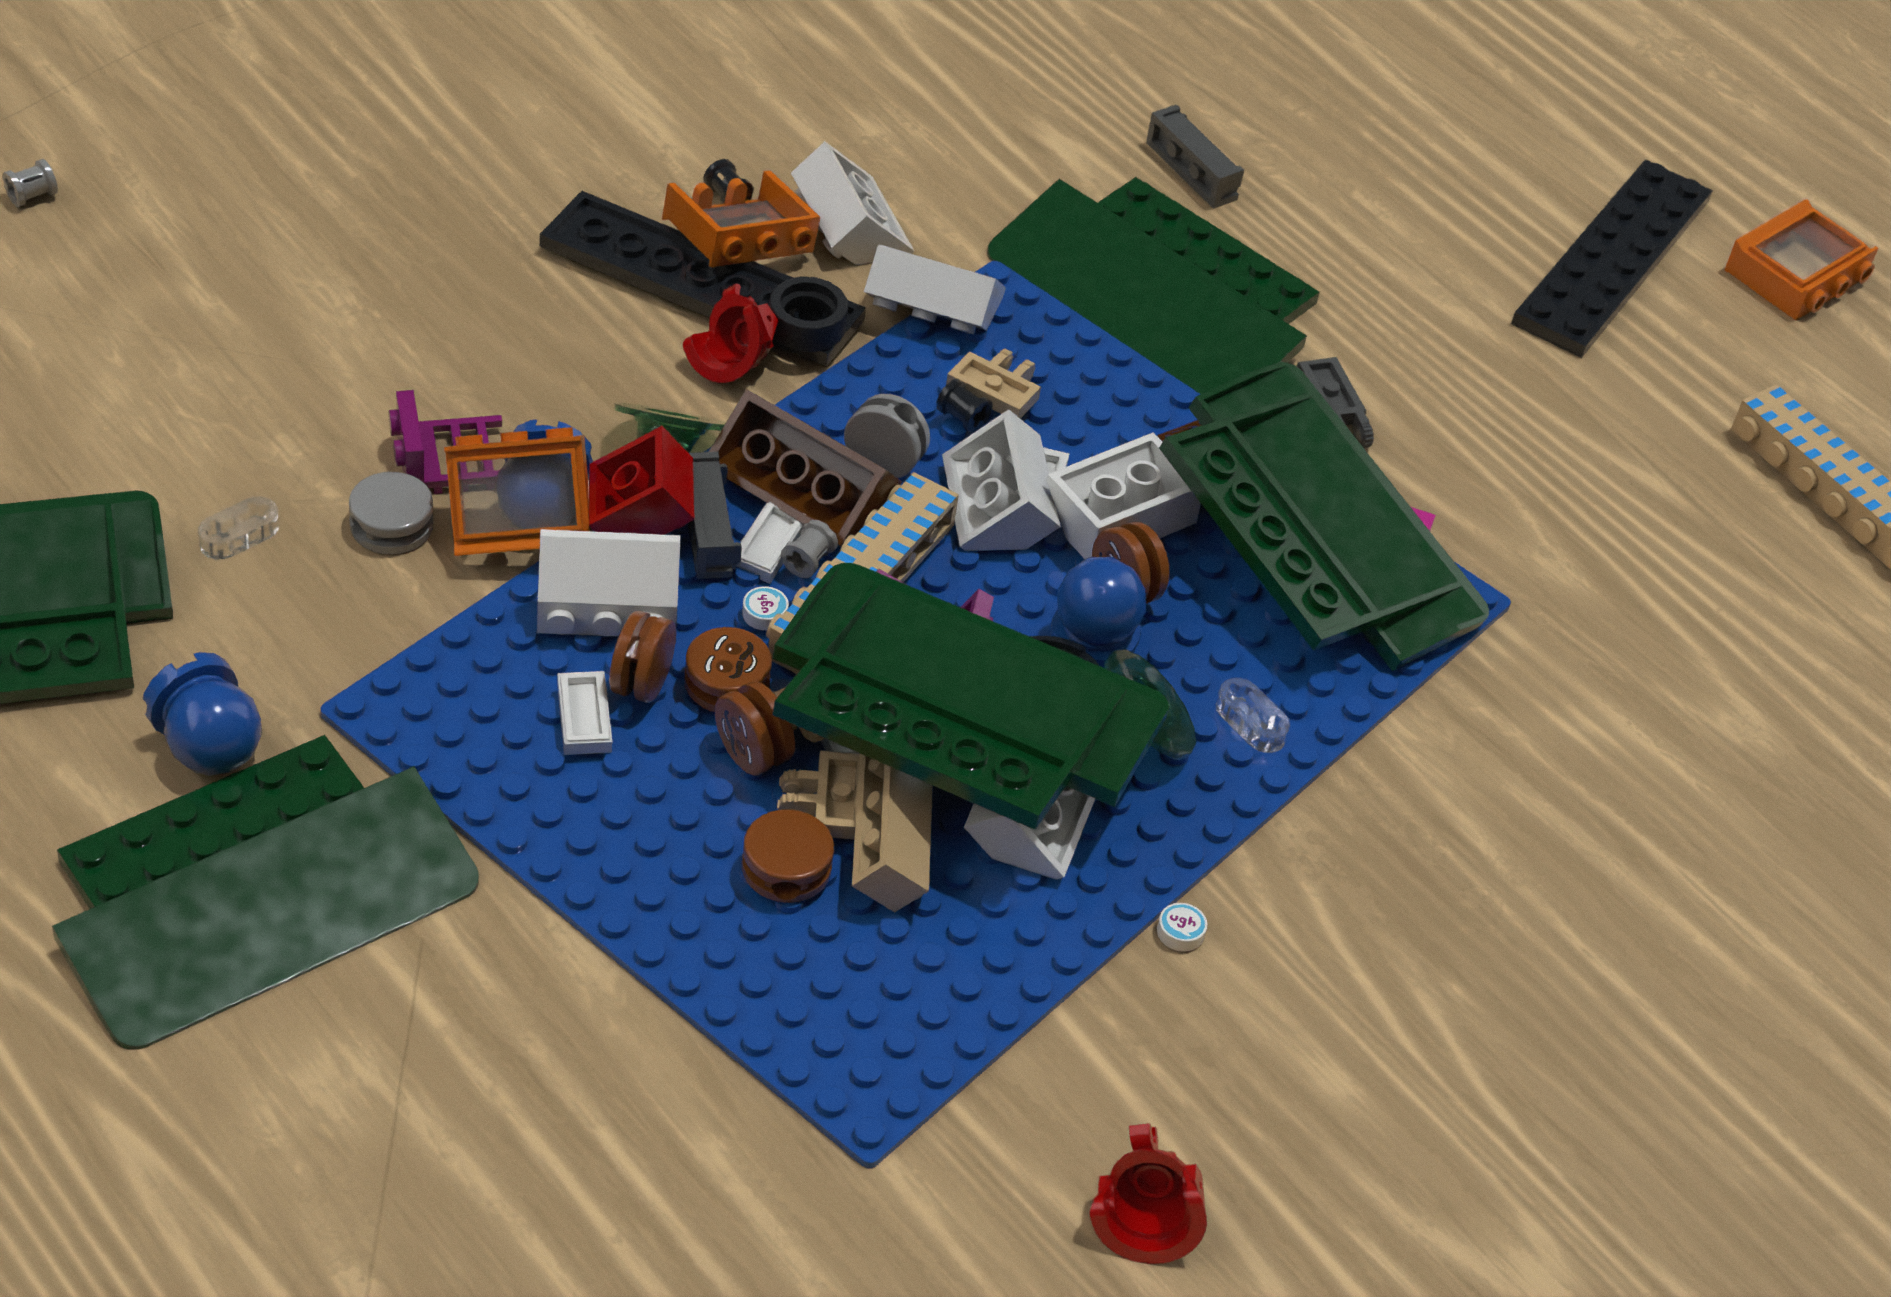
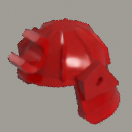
[683,283,778,383]
[1090,1123,1207,1264]

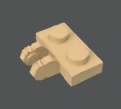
[946,349,1041,419]
[777,751,859,840]

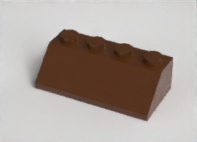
[709,389,902,547]

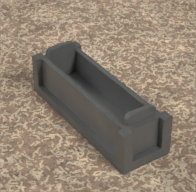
[1146,104,1244,209]
[687,451,742,579]

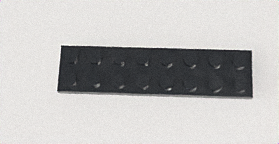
[1511,159,1713,358]
[539,190,866,367]

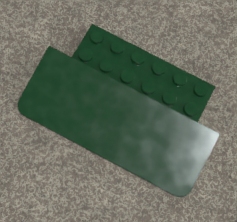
[987,177,1320,394]
[1159,362,1489,672]
[0,490,173,704]
[772,563,1169,830]
[52,735,479,1050]

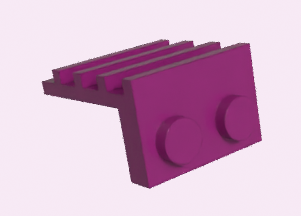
[388,390,502,494]

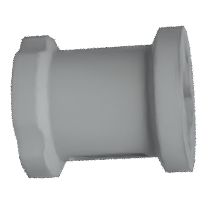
[2,159,58,207]
[781,520,838,578]

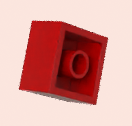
[589,426,695,535]

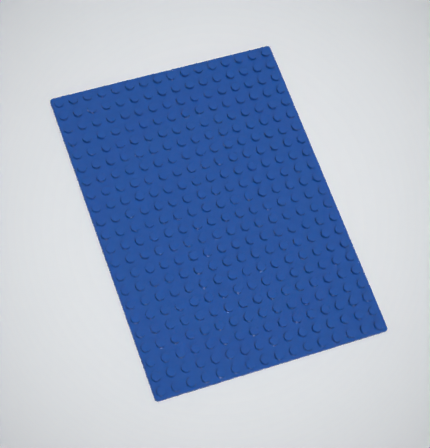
[321,261,1511,1169]

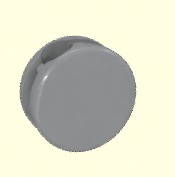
[844,394,930,478]
[349,472,433,554]

